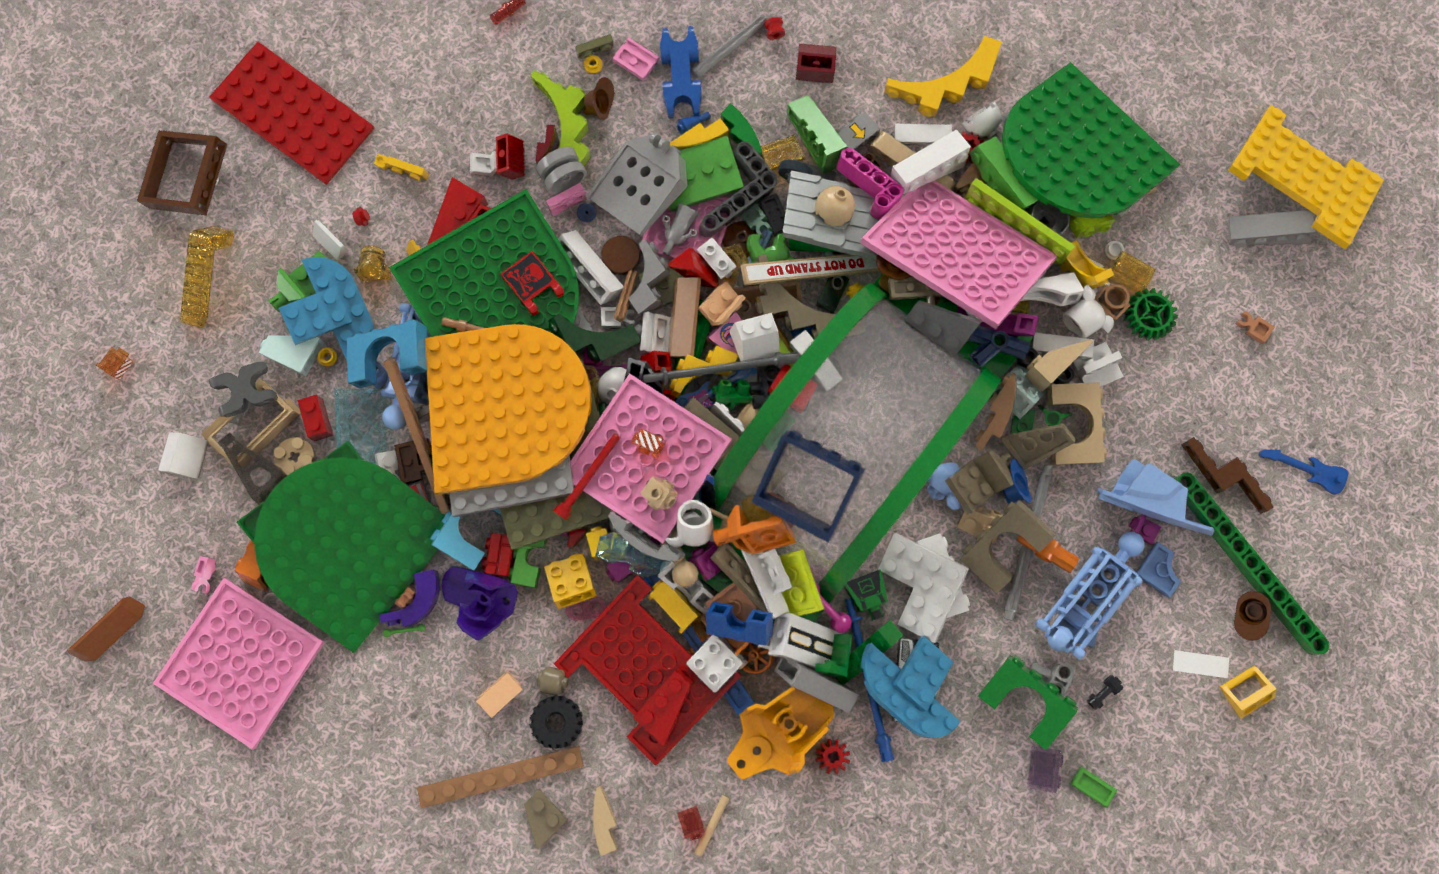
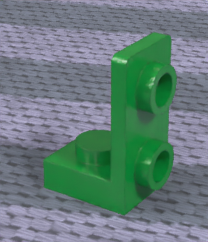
[815,634,852,677]

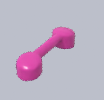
[815,582,852,633]

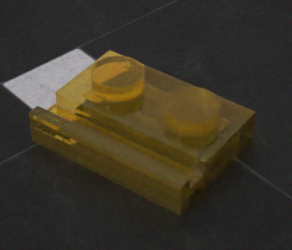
[761,134,805,171]
[1110,251,1156,292]

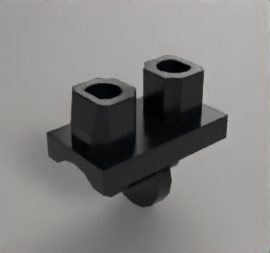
[749,375,771,409]

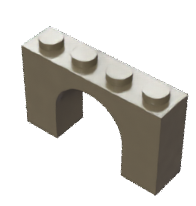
[961,500,1056,594]

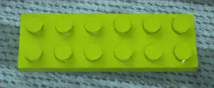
[965,178,1075,266]

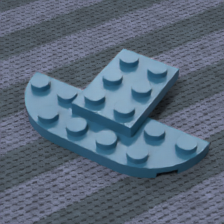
[279,257,374,361]
[861,636,961,738]

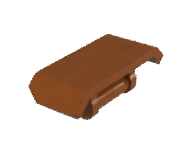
[67,596,145,662]

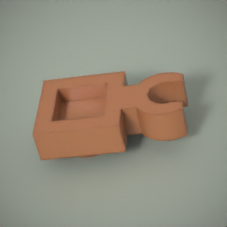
[1235,311,1275,344]
[395,586,415,608]

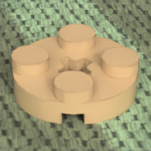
[273,437,316,475]

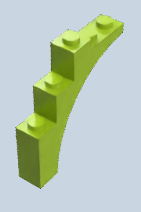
[530,70,591,166]

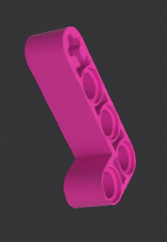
[837,148,904,220]

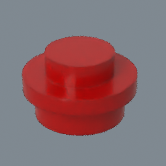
[352,207,370,226]

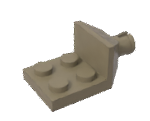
[945,450,1013,515]

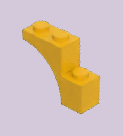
[1059,240,1114,289]
[669,345,738,398]

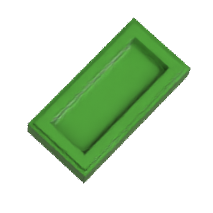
[1070,766,1117,808]

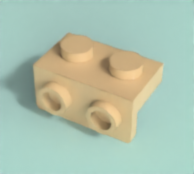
[957,505,1002,544]

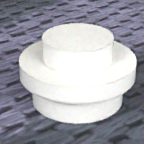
[1104,241,1124,260]

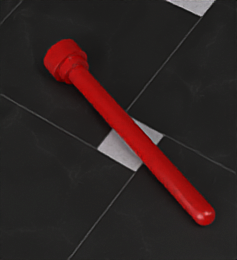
[553,434,620,521]

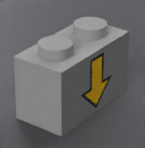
[837,112,880,152]

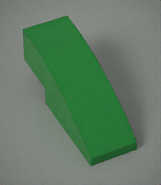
[721,103,762,157]

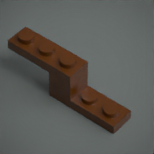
[1181,437,1274,514]

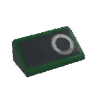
[816,276,849,314]

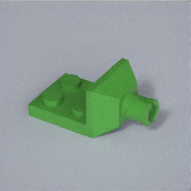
[268,251,326,312]

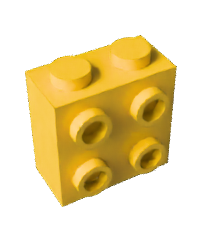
[544,553,597,610]

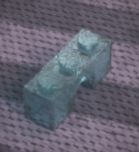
[595,532,662,577]

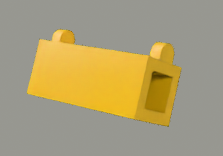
[648,580,702,634]

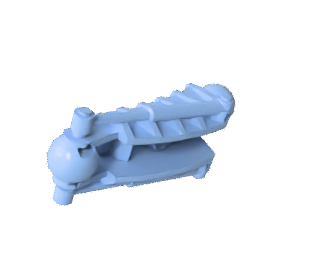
[381,303,431,430]
[1035,532,1145,659]

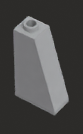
[774,657,859,713]

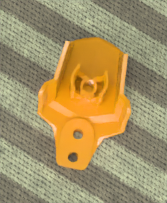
[727,686,834,779]

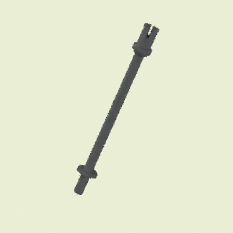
[643,351,800,385]

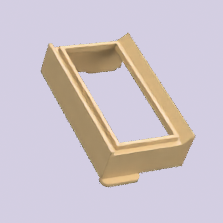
[201,378,301,470]

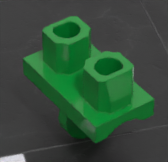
[712,379,752,411]

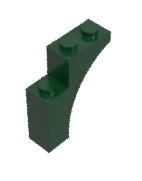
[548,314,641,364]

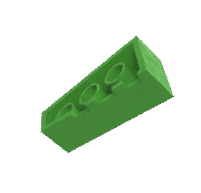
[969,136,1039,211]

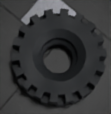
[529,696,583,749]

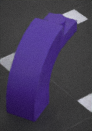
[380,569,440,627]

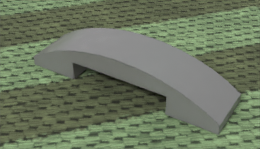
[608,511,686,561]

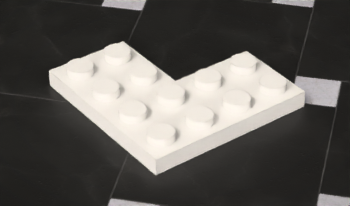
[878,533,969,643]

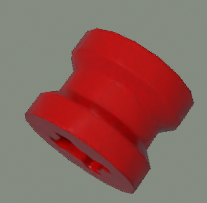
[764,17,785,40]

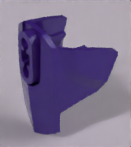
[442,566,518,640]

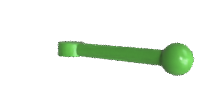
[383,624,426,637]

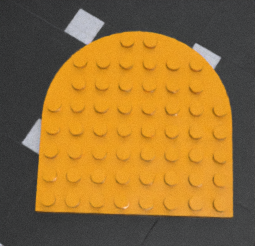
[425,324,592,495]

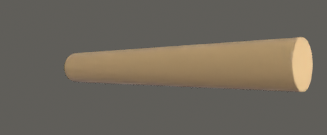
[694,795,730,857]

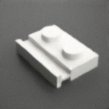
[640,311,671,353]

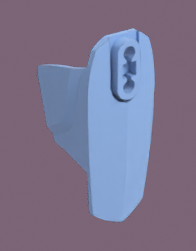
[1097,459,1214,536]

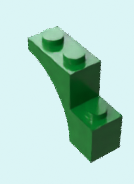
[835,620,903,685]

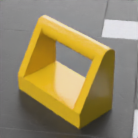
[1220,665,1276,719]

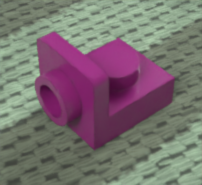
[1129,514,1161,545]

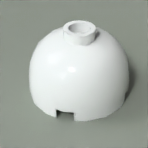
[962,101,1002,138]
[597,367,626,405]

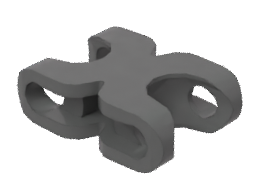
[209,362,278,417]

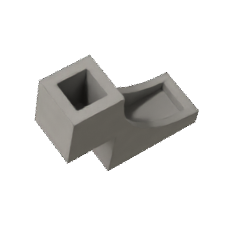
[628,239,671,316]

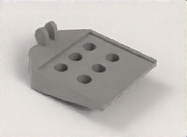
[586,133,688,236]

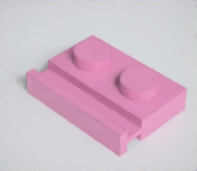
[613,37,659,81]
[546,183,587,216]

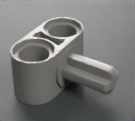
[1029,662,1075,696]

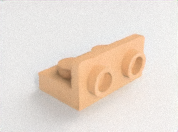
[698,281,746,326]

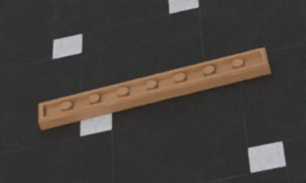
[383,357,451,514]

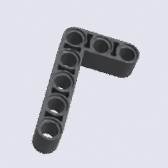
[699,142,778,237]

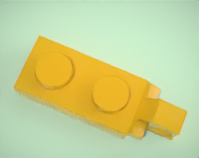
[374,153,429,181]

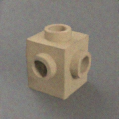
[640,476,679,510]

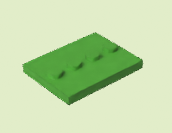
[662,136,744,212]

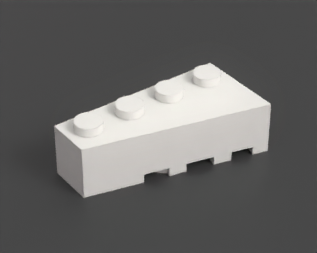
[890,129,971,194]

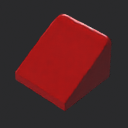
[567,528,588,549]

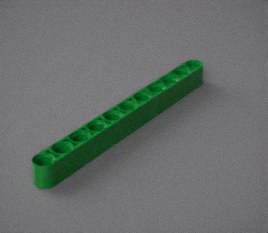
[1174,472,1330,655]

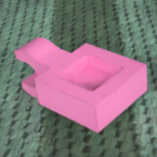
[192,556,216,593]

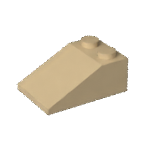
[1024,339,1093,392]

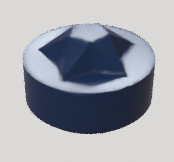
[577,203,597,222]

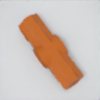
[1016,535,1079,573]

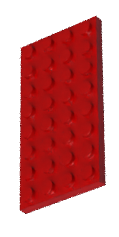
[209,41,375,185]

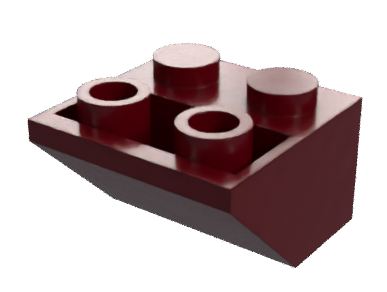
[795,43,836,83]

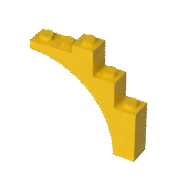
[884,36,1002,117]

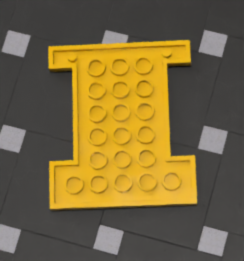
[1228,105,1384,249]

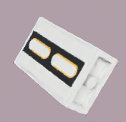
[768,613,842,668]

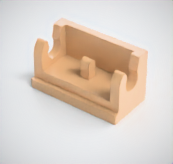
[476,670,523,718]

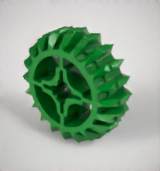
[1123,288,1178,341]

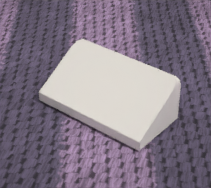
[312,220,348,260]

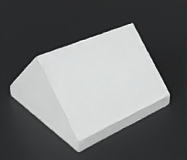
[158,432,208,479]

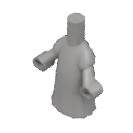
[662,203,699,256]

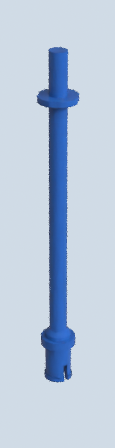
[845,598,894,762]

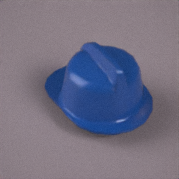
[1003,459,1032,503]

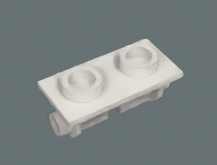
[697,238,737,279]

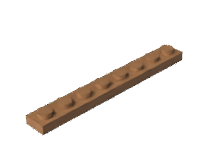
[417,746,584,808]

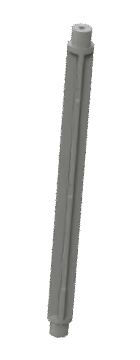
[1004,465,1053,621]

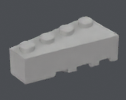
[1227,210,1315,247]

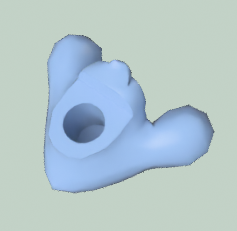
[926,462,962,510]

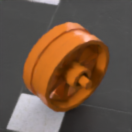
[740,643,775,674]

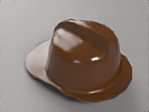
[584,77,615,120]
[1234,591,1271,641]

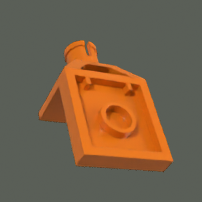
[713,505,796,555]

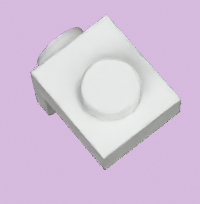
[470,151,497,176]

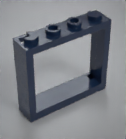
[752,430,866,543]

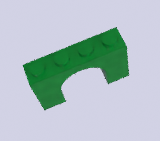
[978,655,1078,750]

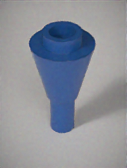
[677,112,711,135]

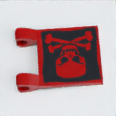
[501,251,564,316]

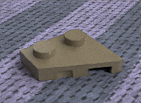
[524,789,568,849]

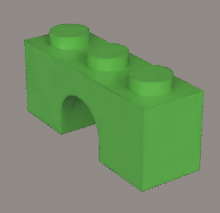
[509,539,547,588]

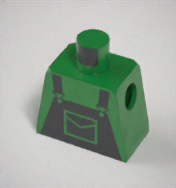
[844,569,888,621]

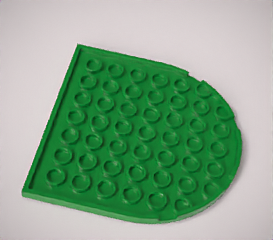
[1002,62,1181,218]
[389,189,579,337]
[254,457,445,653]

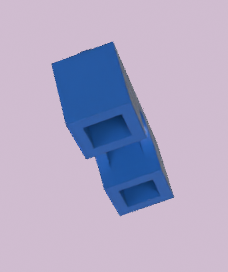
[706,601,773,646]

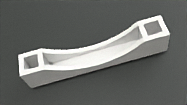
[965,273,1084,322]

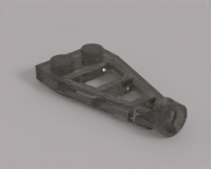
[218,433,287,505]

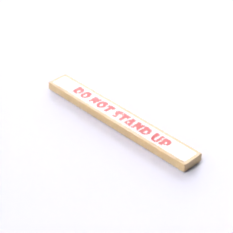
[740,254,880,286]

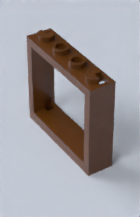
[137,130,228,216]

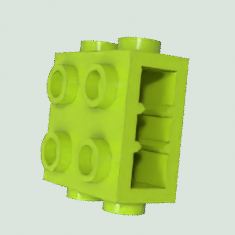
[1069,215,1116,238]

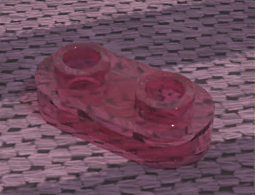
[566,597,607,621]

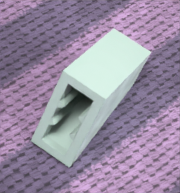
[259,335,325,377]

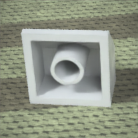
[730,313,779,361]

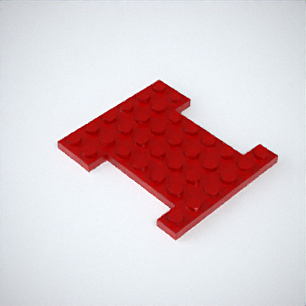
[554,574,742,766]

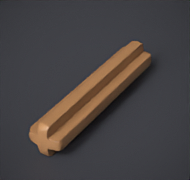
[614,269,638,322]

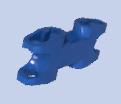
[660,26,702,118]

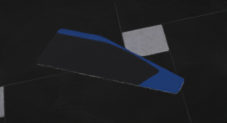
[699,474,716,511]

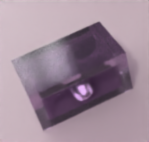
[1027,746,1063,793]

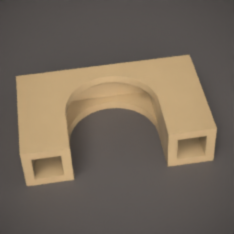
[1047,382,1107,465]

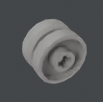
[536,147,587,195]

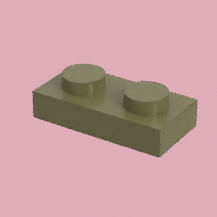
[575,34,613,59]

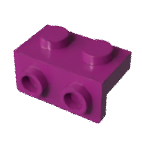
[687,540,735,580]

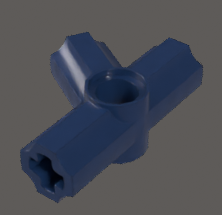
[968,325,1030,368]

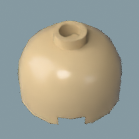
[815,186,855,226]

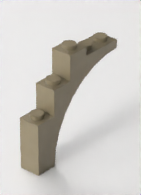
[754,254,866,339]

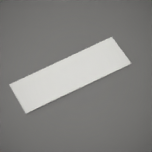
[1173,650,1229,678]

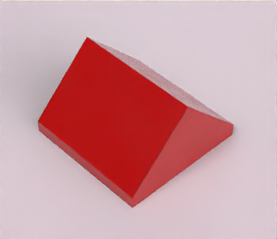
[668,247,719,289]

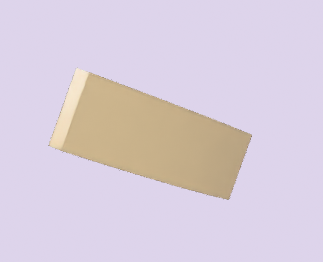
[593,785,618,856]

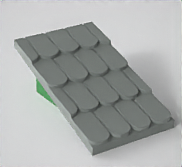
[783,170,879,261]

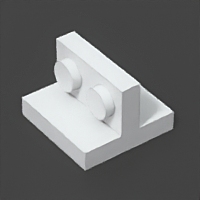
[1072,342,1124,387]

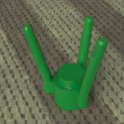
[1038,404,1072,427]

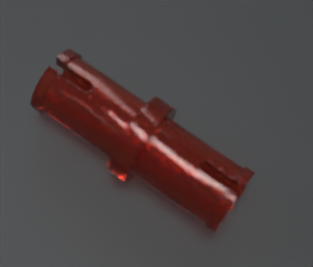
[489,0,526,25]

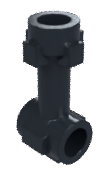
[1087,674,1124,710]

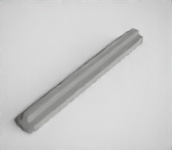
[692,14,767,78]

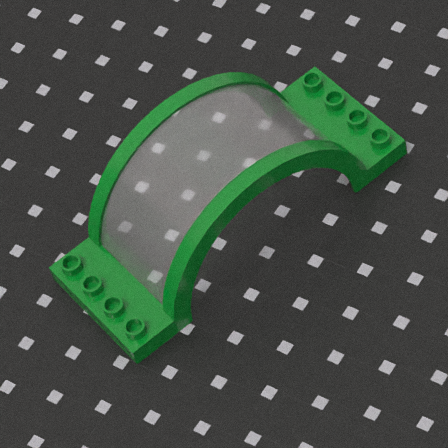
[681,274,1033,627]

